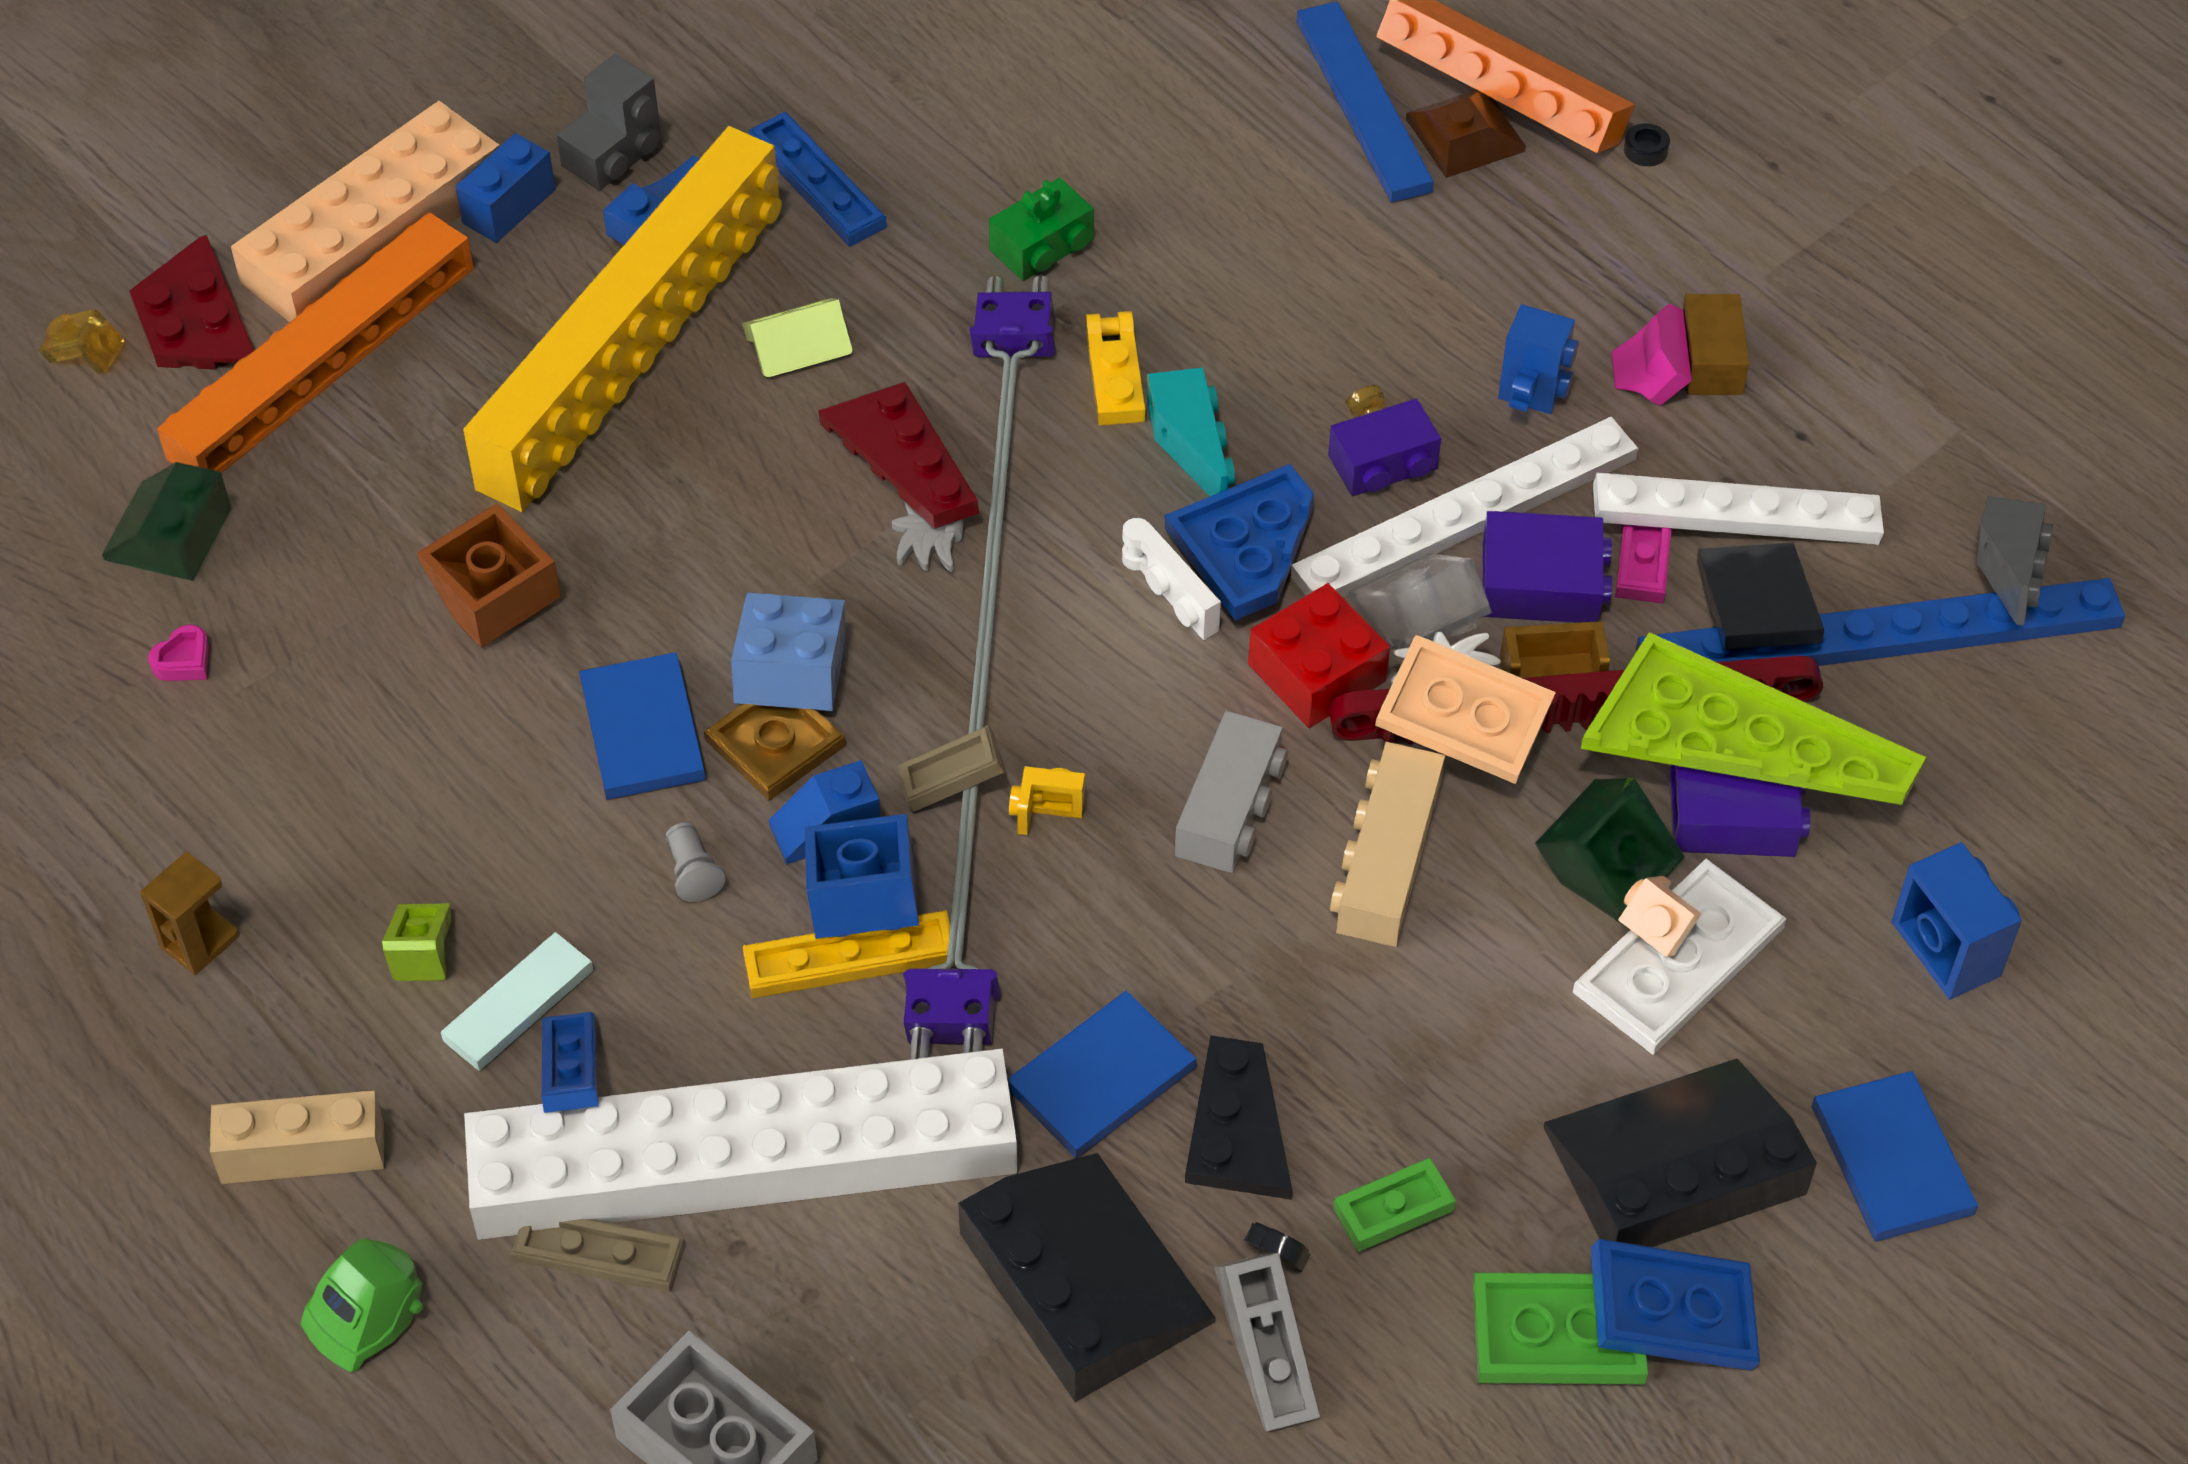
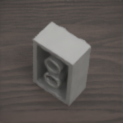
[610,1331,818,1464]

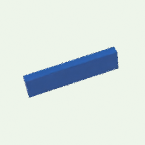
[749,111,887,247]

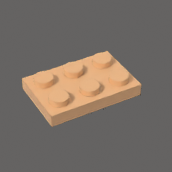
[1375,635,1556,784]

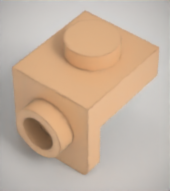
[1618,876,1702,957]

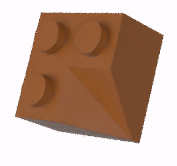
[417,503,561,648]

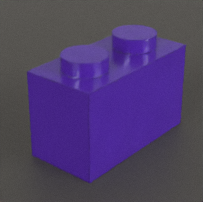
[1328,398,1441,497]

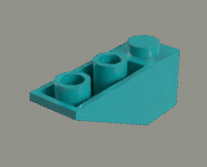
[1147,367,1235,497]

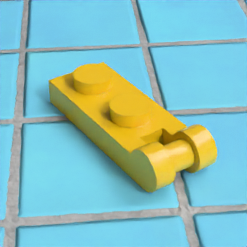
[1085,311,1145,426]

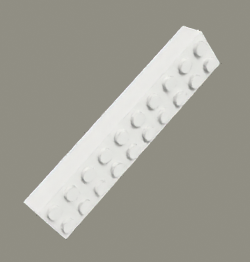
[464,1048,1017,1240]

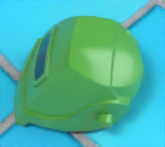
[300,1237,424,1373]

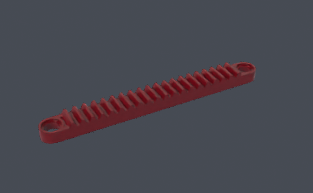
[1329,655,1823,745]

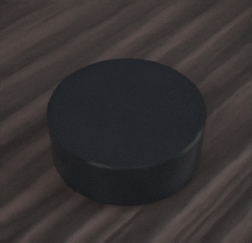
[1624,123,1670,167]

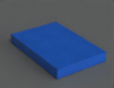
[579,652,706,800]
[1007,990,1196,1158]
[1812,1071,1978,1242]
[1591,1239,1760,1371]

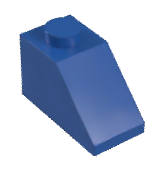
[769,760,881,865]

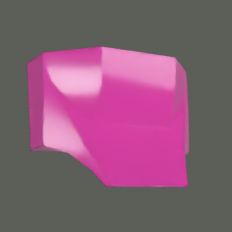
[1611,303,1692,406]

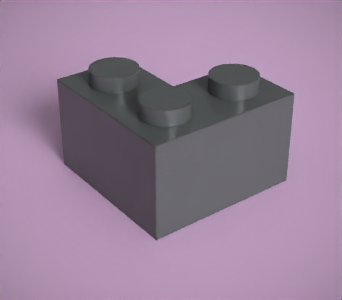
[556,53,662,191]

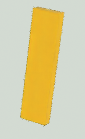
[742,910,955,999]

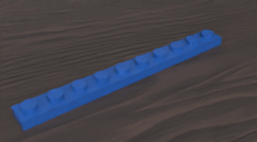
[1636,578,2125,666]

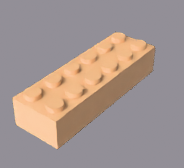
[231,101,500,322]

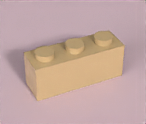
[210,1090,384,1184]

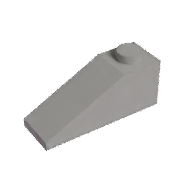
[1214,1253,1320,1432]

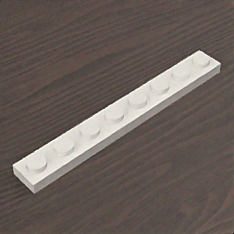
[1291,417,1638,597]

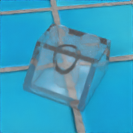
[1348,554,1492,650]

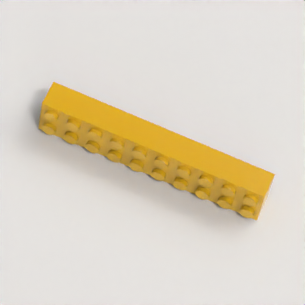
[463,126,782,512]

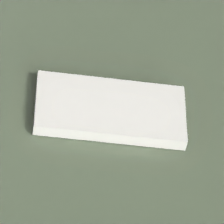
[1573,859,1787,1055]

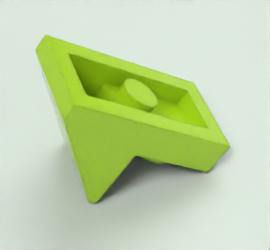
[382,903,451,981]

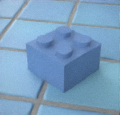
[731,593,846,711]

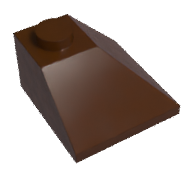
[1406,90,1526,178]

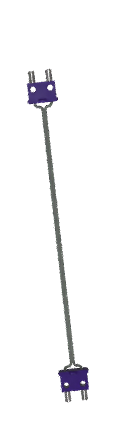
[903,276,1056,1060]

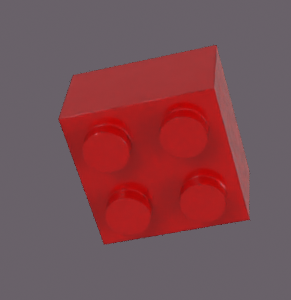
[1248,583,1390,729]

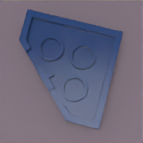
[1164,464,1314,620]

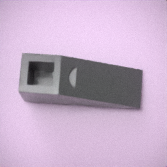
[1977,496,2053,626]

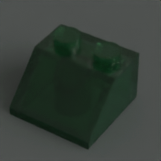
[102,462,231,581]
[1535,778,1685,922]

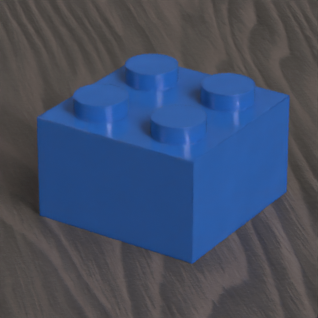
[805,814,919,939]
[1891,842,2022,1000]

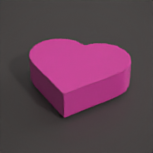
[148,624,210,681]

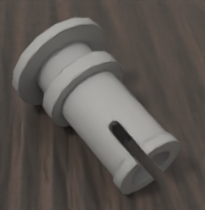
[665,822,726,902]

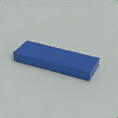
[541,1012,598,1113]

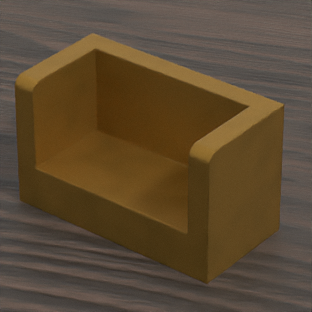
[1682,294,1750,395]
[1499,621,1610,678]
[140,851,239,976]

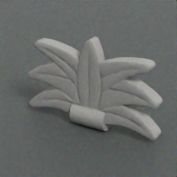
[892,502,964,572]

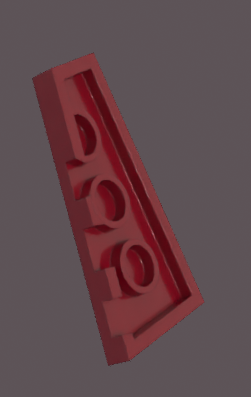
[818,382,979,529]

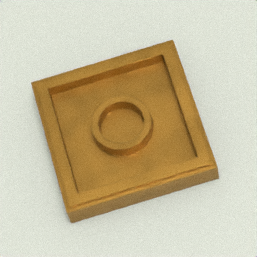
[704,704,846,801]

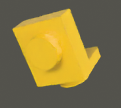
[1009,766,1085,836]

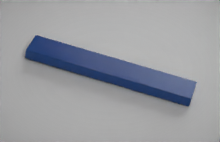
[1296,1,1434,203]

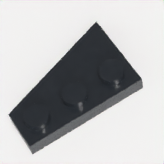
[1185,1035,1292,1200]

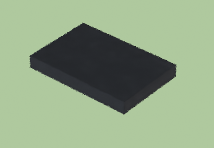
[1697,542,1824,650]

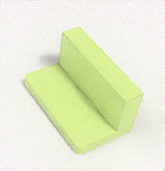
[742,298,852,377]

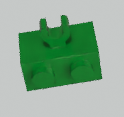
[989,177,1094,281]

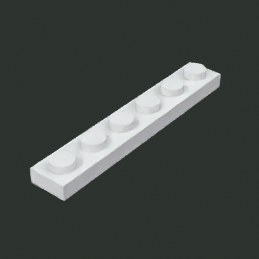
[1593,473,1884,545]

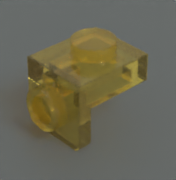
[38,309,125,373]

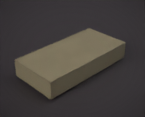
[898,726,1004,812]

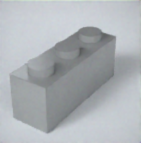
[1175,710,1288,874]

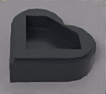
[1244,1222,1311,1271]

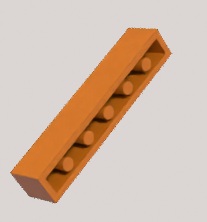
[1376,0,1636,153]

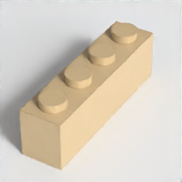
[1330,742,1445,947]

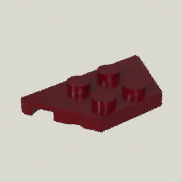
[129,235,254,370]

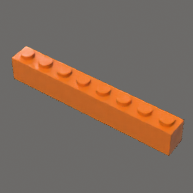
[157,212,474,487]

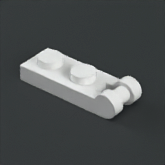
[1122,518,1221,640]

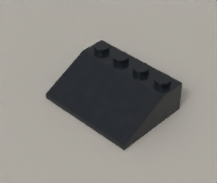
[1543,1058,1817,1247]
[958,1153,1216,1402]

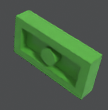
[1333,1158,1456,1252]

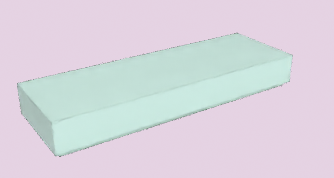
[441,932,593,1071]

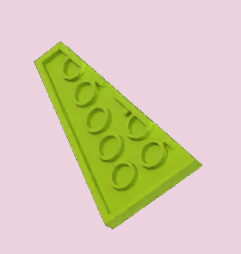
[1580,632,1926,805]

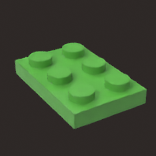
[1472,1273,1648,1384]

